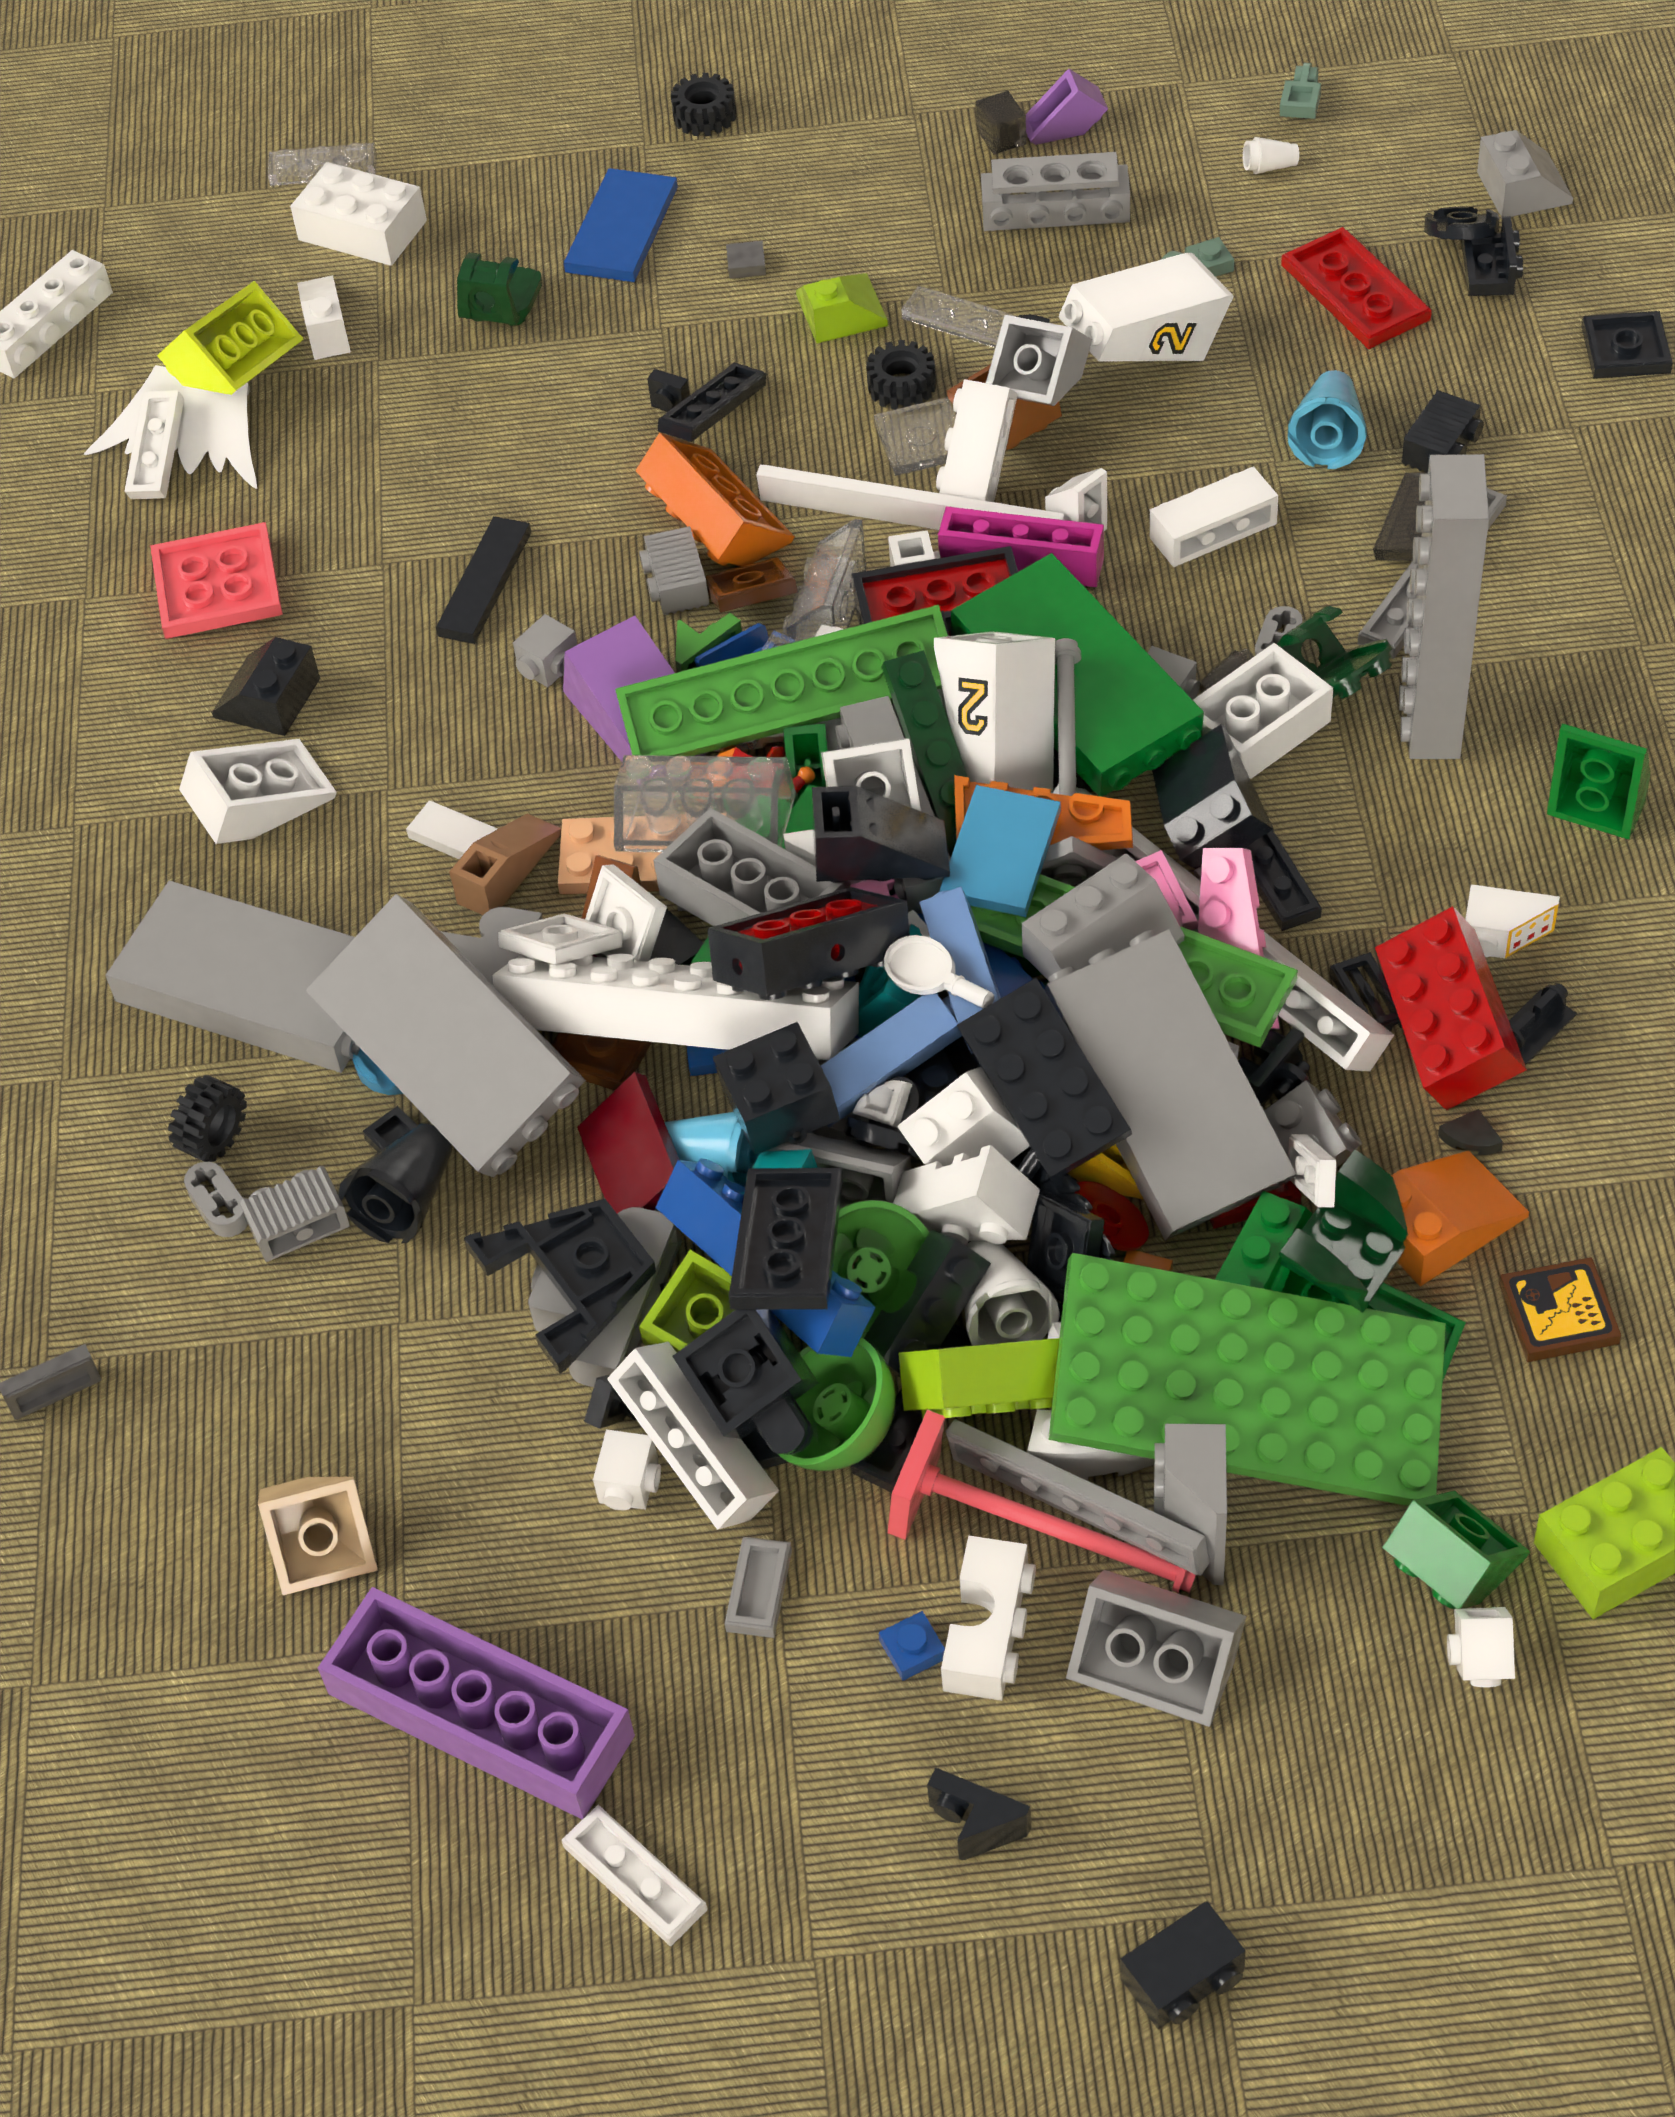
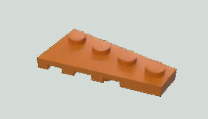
[954,775,1133,850]

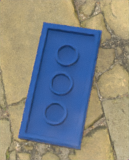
[564,168,678,282]

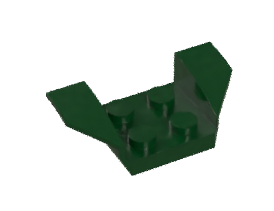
[1279,1149,1408,1313]

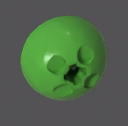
[832,1200,929,1339]
[778,1338,896,1471]

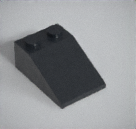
[1152,724,1274,869]

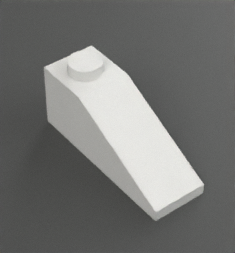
[297,275,351,360]

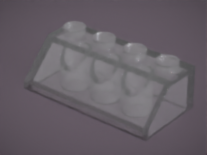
[614,755,796,852]

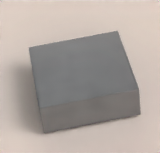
[726,241,766,279]

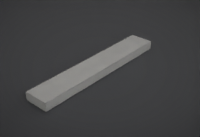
[1357,488,1507,659]
[946,1419,1210,1576]

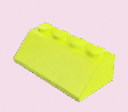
[157,281,304,395]

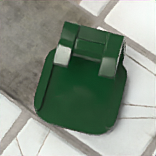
[457,252,542,326]
[1277,606,1392,699]

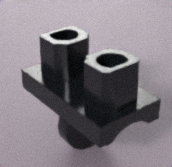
[1238,1027,1311,1107]

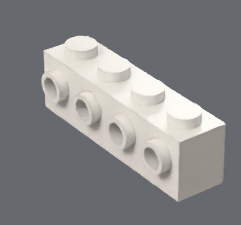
[0,250,113,379]
[607,1342,779,1530]

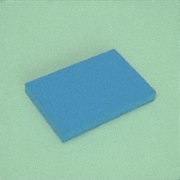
[939,785,1061,917]

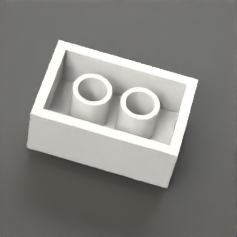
[290,162,427,266]
[1193,643,1333,779]

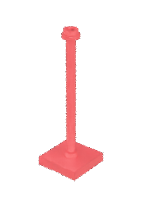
[887,1410,1196,1593]

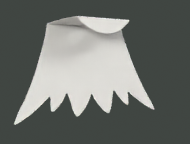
[84,365,257,489]

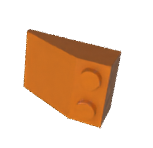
[1391,1150,1529,1287]

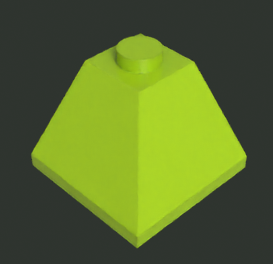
[796,273,888,344]

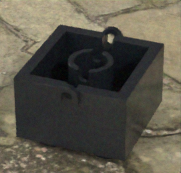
[713,1022,840,1155]

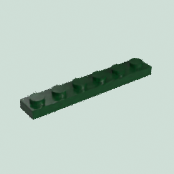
[881,650,968,859]

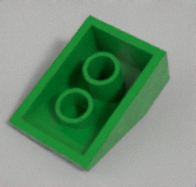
[1547,723,1651,840]

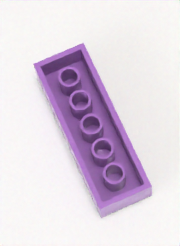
[318,1587,635,1819]

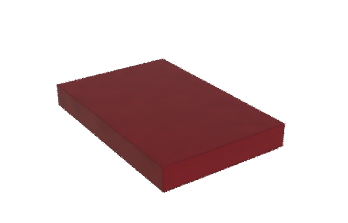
[577,1072,680,1213]

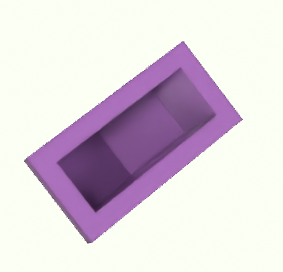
[1021,69,1108,145]

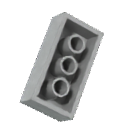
[653,808,845,926]

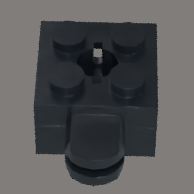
[672,1309,818,1455]

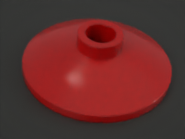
[1075,1181,1149,1251]

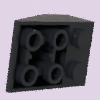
[812,786,950,883]

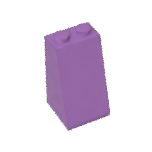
[563,616,708,785]

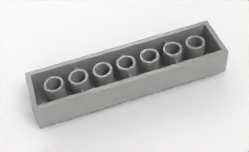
[1399,454,1489,759]

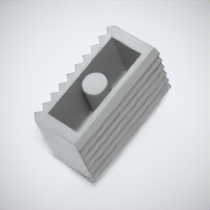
[639,526,709,615]
[240,1166,350,1262]

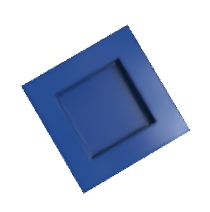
[879,1611,945,1681]

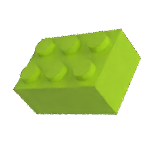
[899,1338,1059,1419]
[1534,1447,1675,1620]

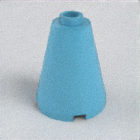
[1288,370,1367,469]
[665,1112,760,1187]

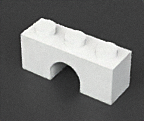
[941,1535,1036,1701]

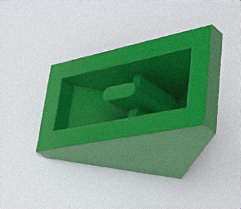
[783,723,828,808]

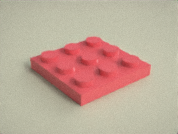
[150,522,283,639]

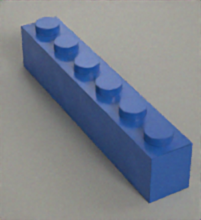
[655,1158,876,1357]

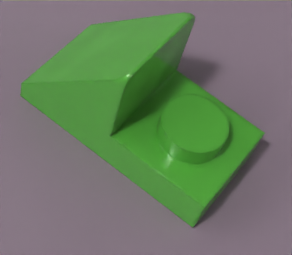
[675,612,742,672]

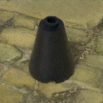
[338,1124,452,1244]

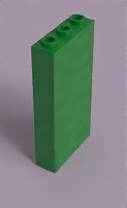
[951,553,1204,797]

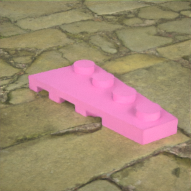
[1198,848,1280,1029]

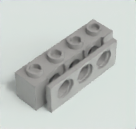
[981,152,1130,231]

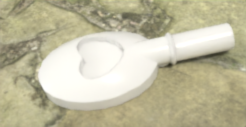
[884,935,994,1009]

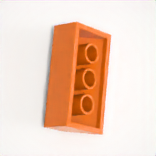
[635,432,795,567]

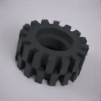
[671,73,736,136]
[866,340,936,410]
[168,1075,247,1162]

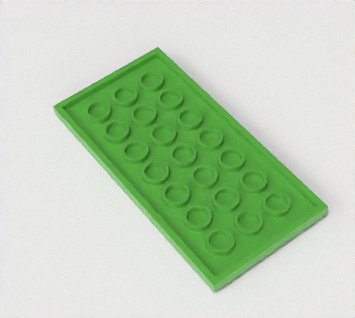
[1048,1253,1446,1506]

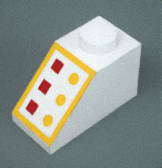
[1465,885,1560,958]

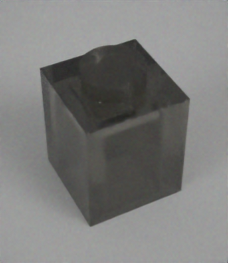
[975,91,1026,155]

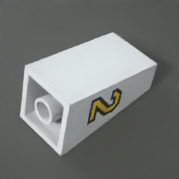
[1059,253,1234,361]
[934,632,1055,791]

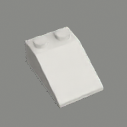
[179,739,337,844]

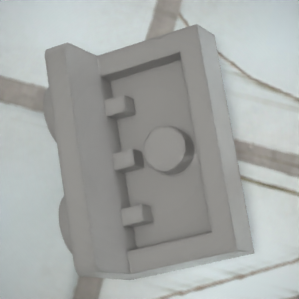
[1264,1080,1362,1167]

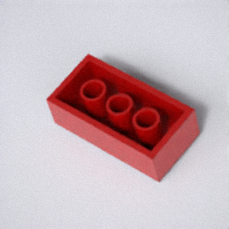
[1375,906,1527,1111]

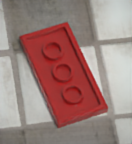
[1281,227,1432,349]

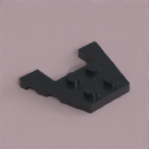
[464,1199,656,1374]

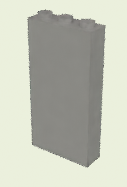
[105,880,360,1073]
[305,894,586,1178]
[1044,929,1296,1241]

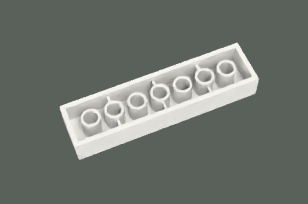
[492,954,859,1060]

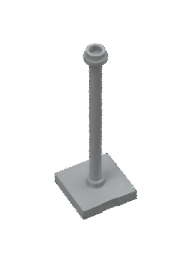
[1040,638,1118,887]

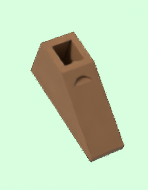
[449,814,562,915]

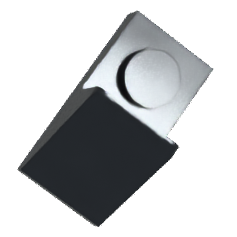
[927,1767,1032,1860]

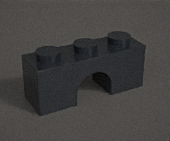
[864,1230,991,1378]

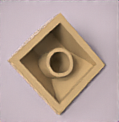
[258,1477,378,1595]

